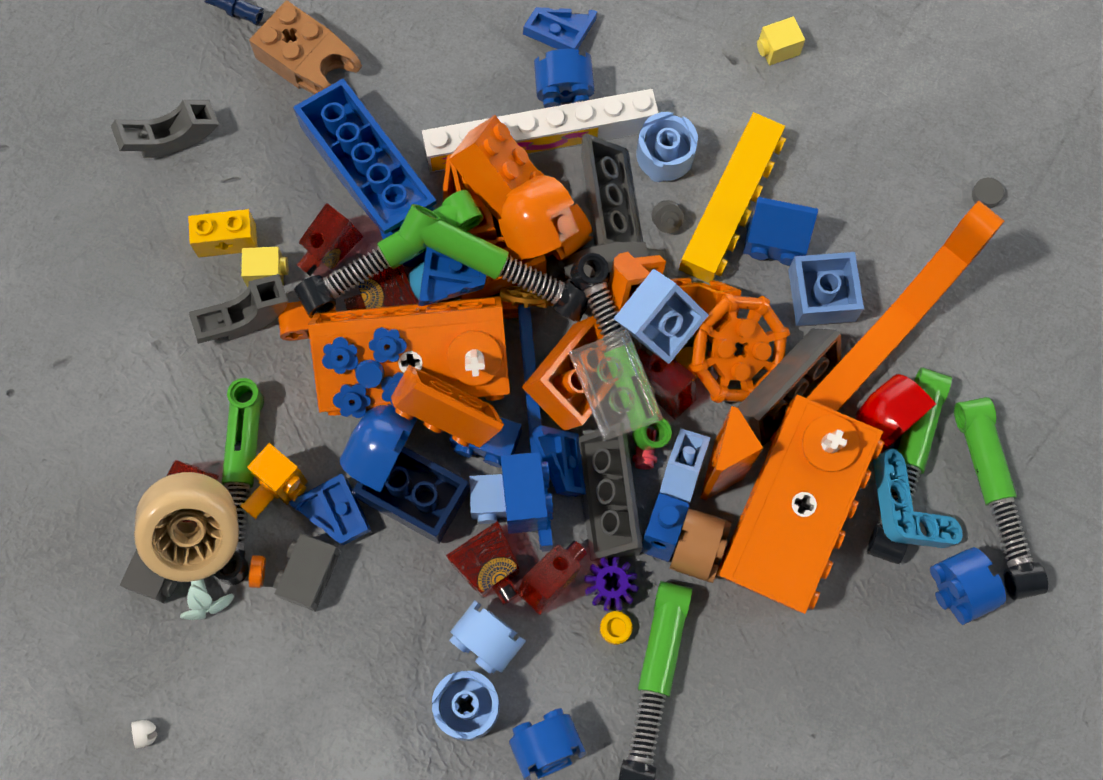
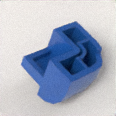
[340,404,418,492]

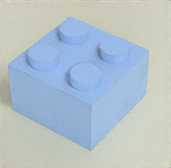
[613,269,709,364]

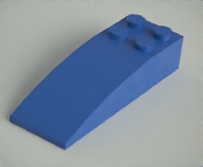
[293,78,437,234]

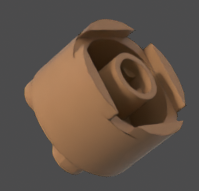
[670,509,732,583]

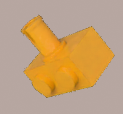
[240,443,308,519]

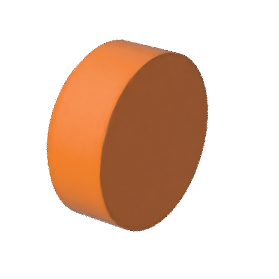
[249,555,266,588]

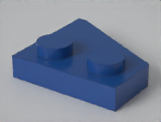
[523,7,598,49]
[418,247,486,306]
[532,425,586,497]
[289,473,372,545]

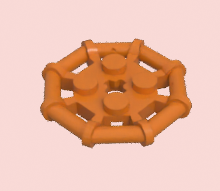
[689,293,790,403]

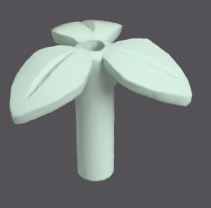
[180,579,234,620]

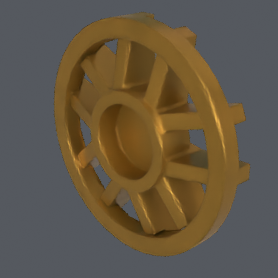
[500,286,554,308]

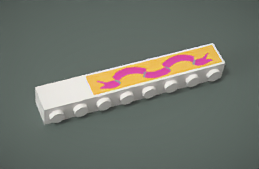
[422,89,658,172]

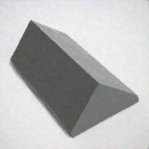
[581,134,641,246]
[737,328,841,447]
[579,422,642,561]

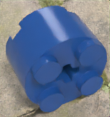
[534,49,595,108]
[930,547,1006,625]
[509,708,586,780]

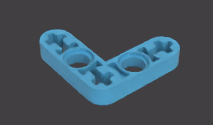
[873,449,963,548]

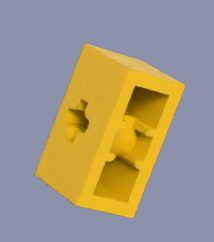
[188,209,258,258]

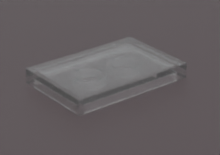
[568,329,663,441]

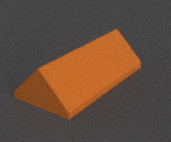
[700,406,763,500]

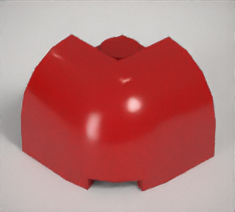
[855,374,936,453]

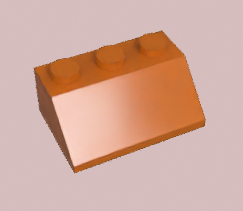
[391,365,504,448]

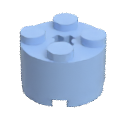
[636,112,698,182]
[449,600,526,674]
[432,671,500,741]

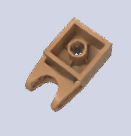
[249,0,362,94]

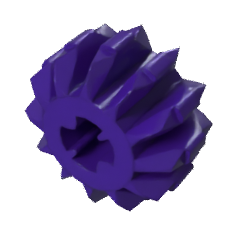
[584,557,639,612]

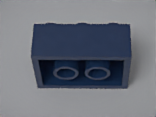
[353,447,470,544]

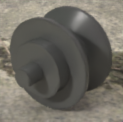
[652,200,684,233]

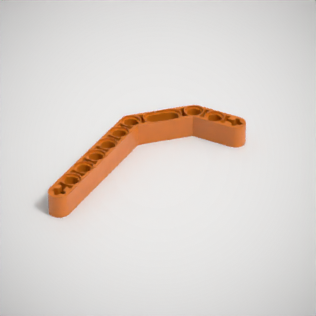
[770,201,1005,442]

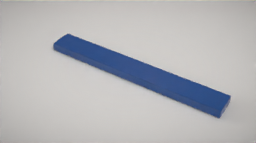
[518,304,553,552]

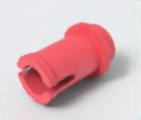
[632,428,657,470]

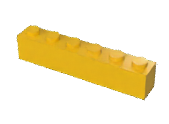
[679,112,786,284]

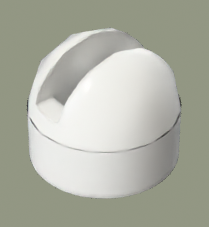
[131,720,157,749]

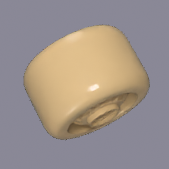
[134,472,239,582]

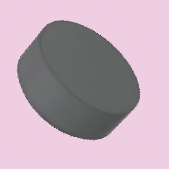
[972,177,1004,208]

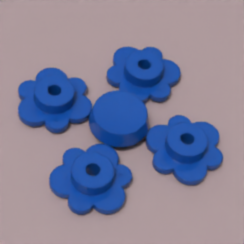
[322,327,407,418]

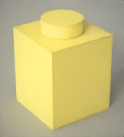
[757,16,805,66]
[241,247,289,287]

